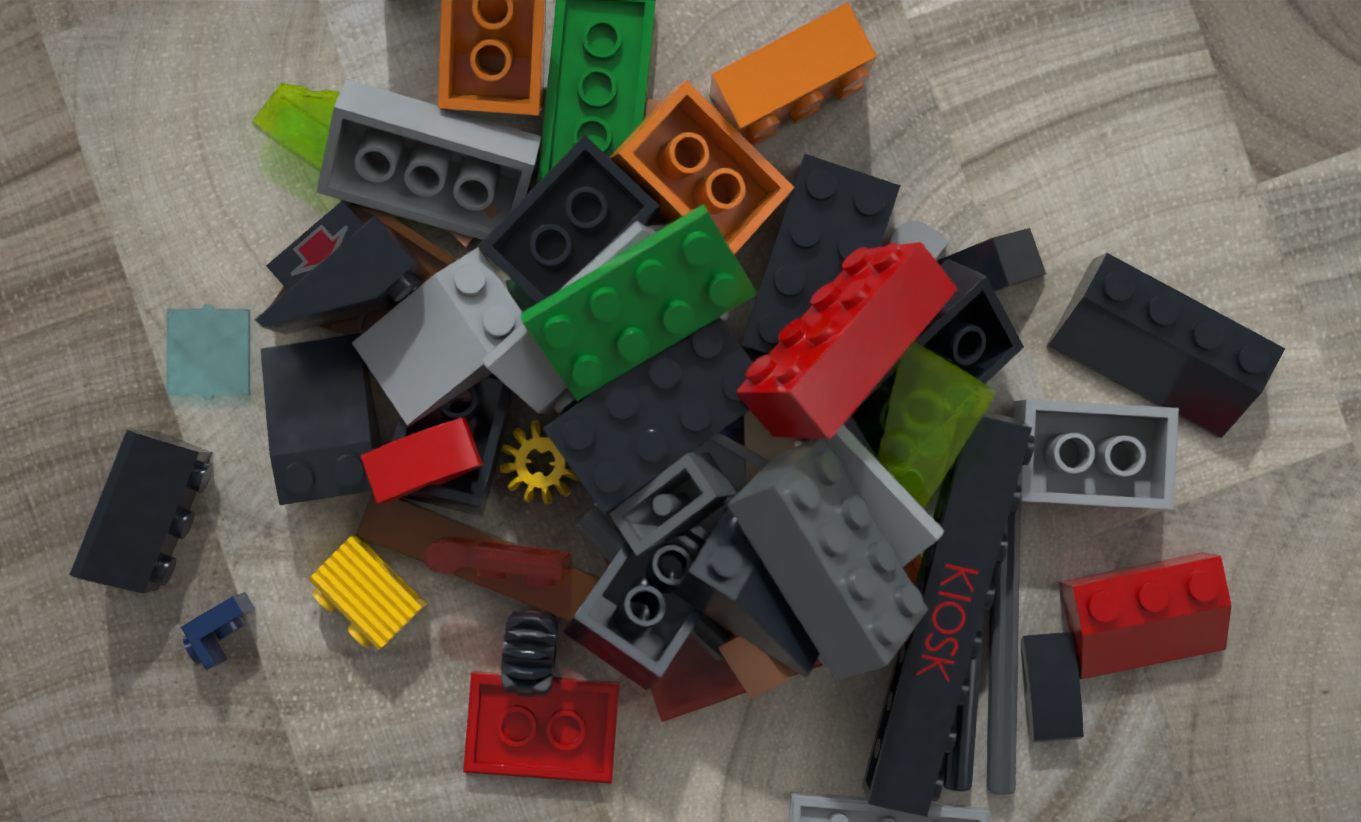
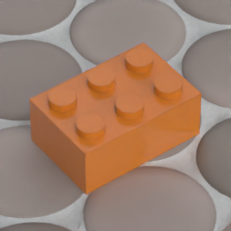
[710,2,877,147]
[609,80,795,254]

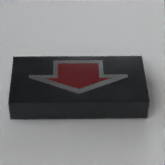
[266,200,364,291]

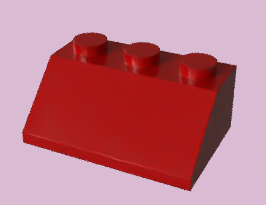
[1059,552,1232,679]

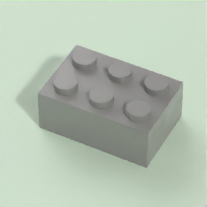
[1013,399,1179,510]

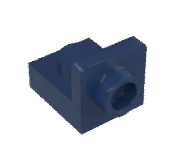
[181,592,255,670]

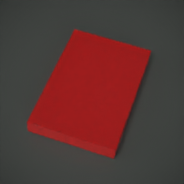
[463,671,620,784]

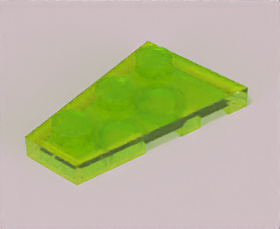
[877,341,997,509]

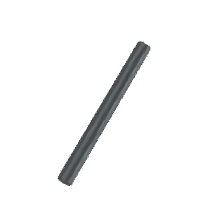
[987,503,1021,795]

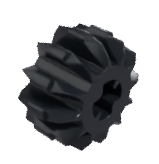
[500,610,558,697]

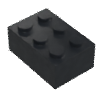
[478,135,660,304]

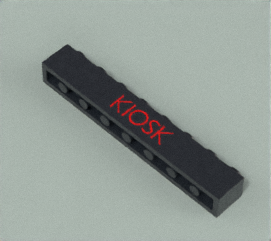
[862,406,1035,817]

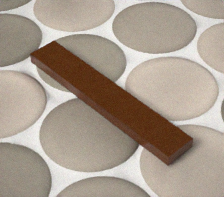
[356,491,601,621]

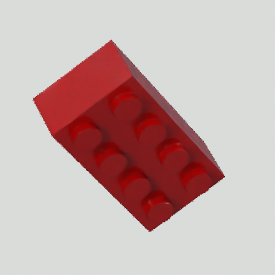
[735,242,958,440]

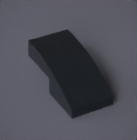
[1020,632,1084,743]

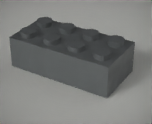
[727,439,928,681]

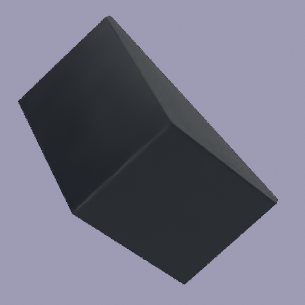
[937,228,1046,292]

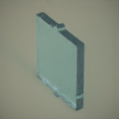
[166,304,250,400]

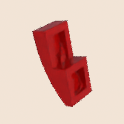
[361,418,483,504]

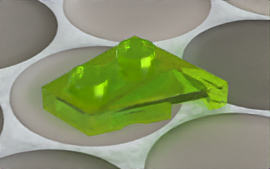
[252,82,340,172]

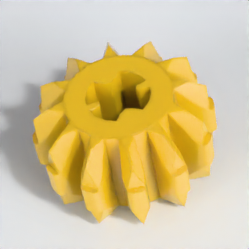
[500,420,580,505]

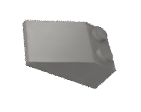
[352,248,523,427]

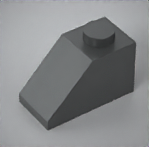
[609,453,736,556]

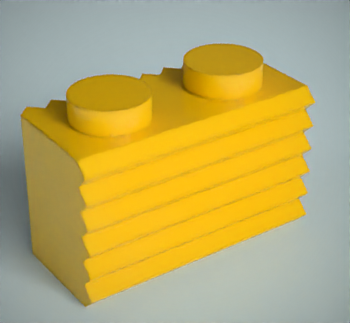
[308,535,427,650]

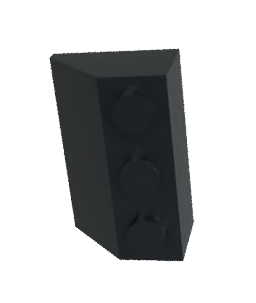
[69,430,213,594]

